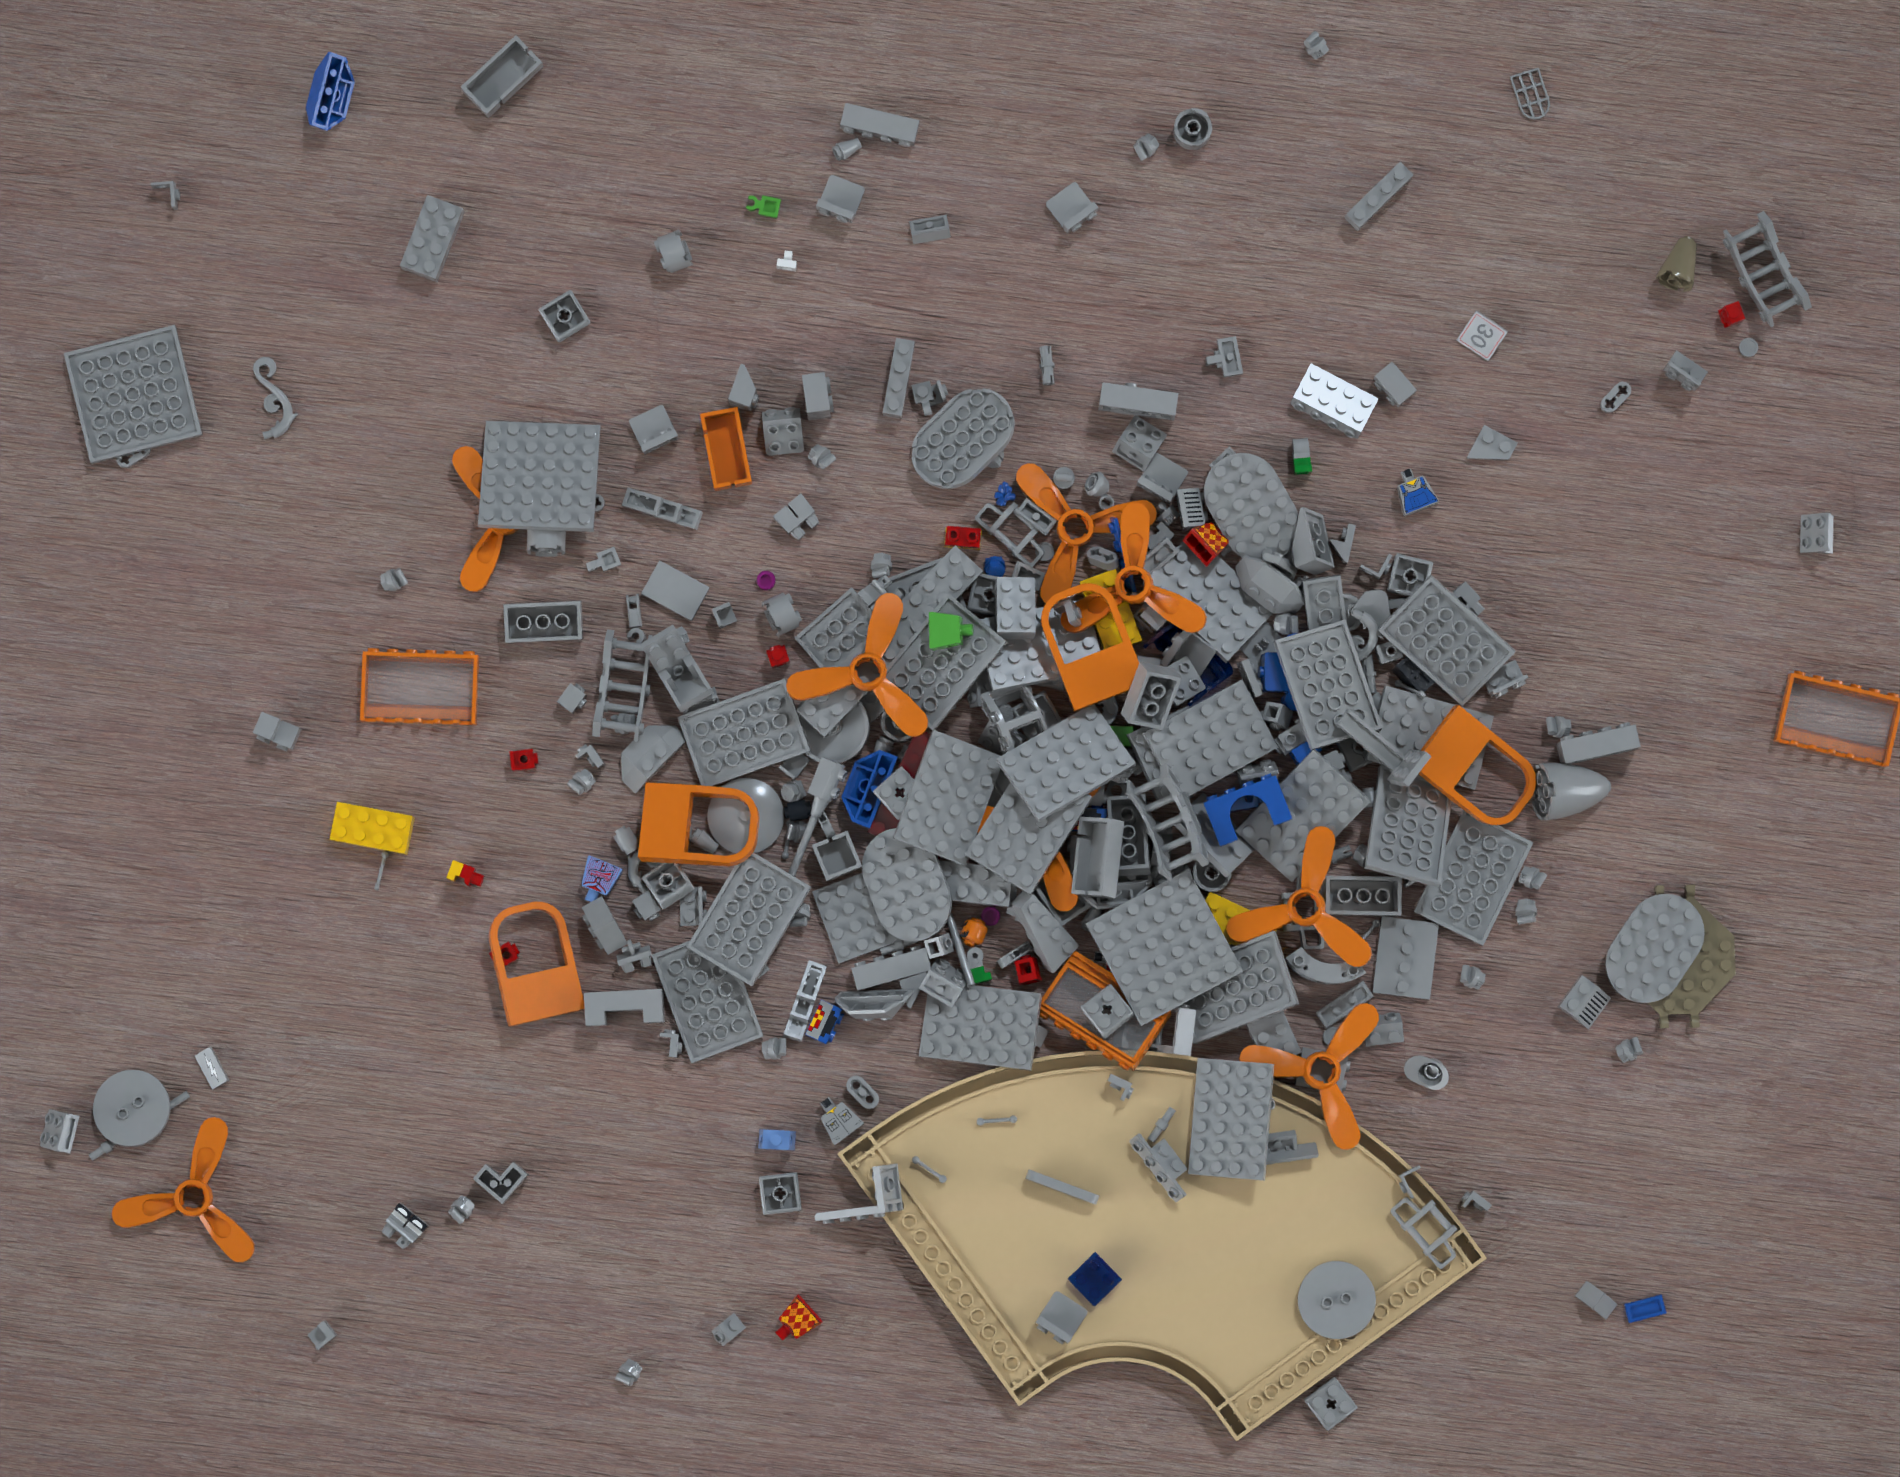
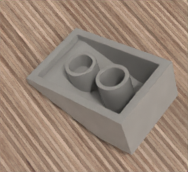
[1292,507,1335,575]

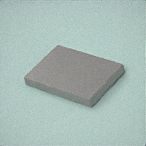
[641,560,710,621]

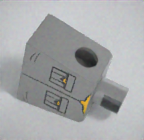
[820,1097,864,1145]

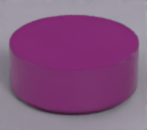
[756,571,776,590]
[981,907,1000,926]

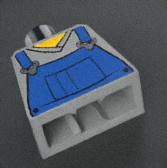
[1397,468,1439,517]

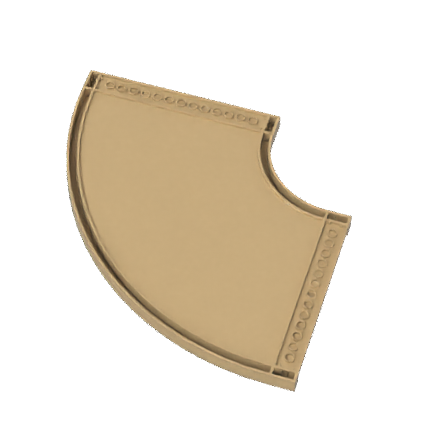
[837,1050,1487,1441]

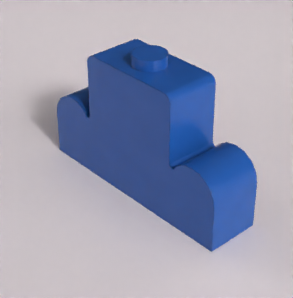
[1258,633,1298,712]

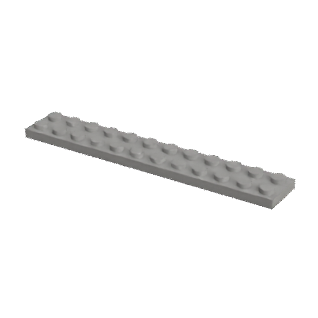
[797,545,983,738]

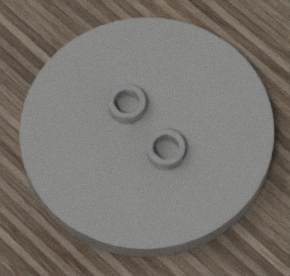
[93,1070,171,1147]
[1298,1261,1376,1339]

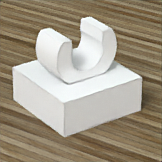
[776,250,797,272]

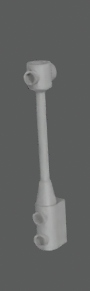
[788,757,847,877]

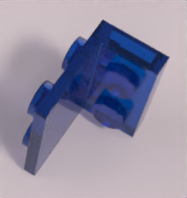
[1068,1252,1122,1306]

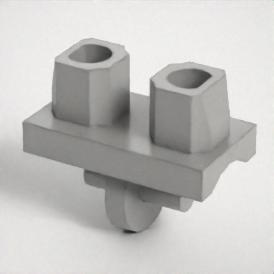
[616,939,652,973]

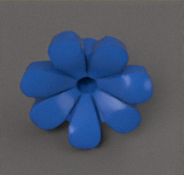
[994,481,1016,506]

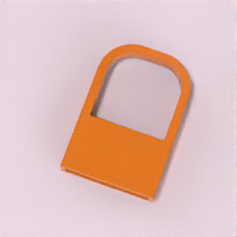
[1041,583,1139,712]
[1419,705,1536,825]
[638,782,760,866]
[489,902,585,1027]

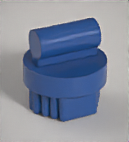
[984,556,1006,577]

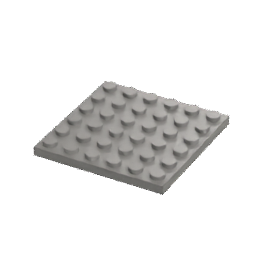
[64,325,203,464]
[478,421,601,532]
[1086,869,1243,1026]

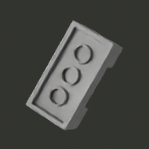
[584,989,665,1027]

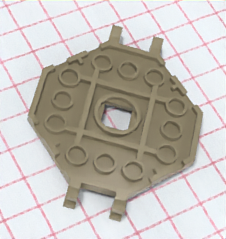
[1648,885,1736,1028]

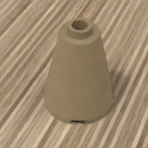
[1656,236,1697,292]

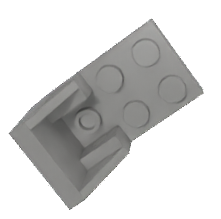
[640,625,714,712]

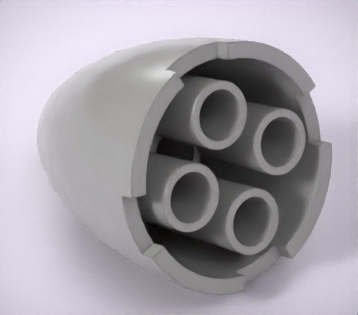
[1532,763,1611,820]

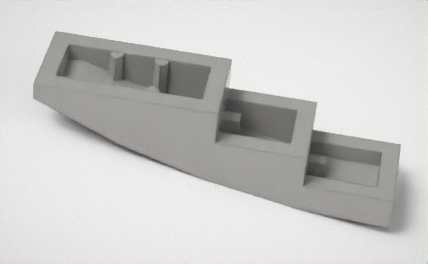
[622,488,703,530]
[783,960,827,1042]

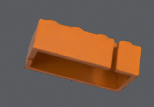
[700,407,752,491]

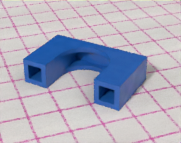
[1204,773,1293,847]

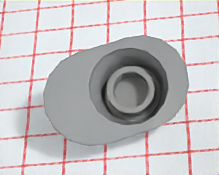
[1404,1055,1449,1090]

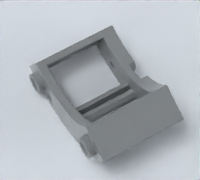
[980,685,1047,755]
[1285,947,1366,985]
[1113,1004,1196,1056]

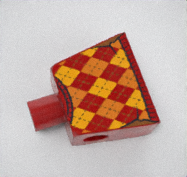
[1182,523,1229,567]
[775,1294,823,1341]

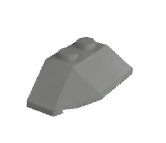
[1235,555,1305,614]
[621,725,686,794]
[1079,874,1152,909]
[835,989,914,1021]

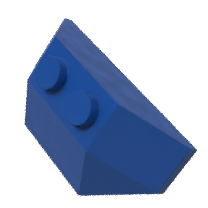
[306,52,355,131]
[841,750,898,828]

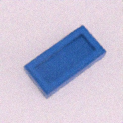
[1624,1294,1666,1323]

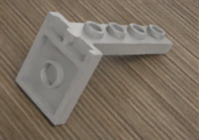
[1336,709,1431,787]
[815,1164,903,1224]

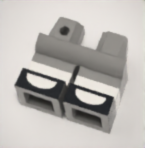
[382,1202,429,1249]

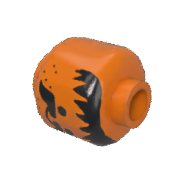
[960,917,988,947]

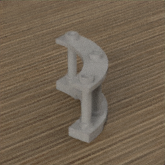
[1723,211,1812,327]
[592,629,653,742]
[1126,763,1209,882]

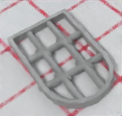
[1510,67,1550,120]

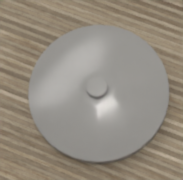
[797,700,870,763]
[707,778,784,854]

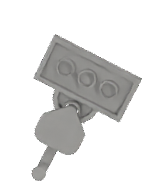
[1302,574,1408,631]

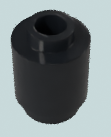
[784,800,811,822]

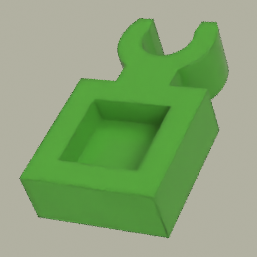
[746,195,781,219]

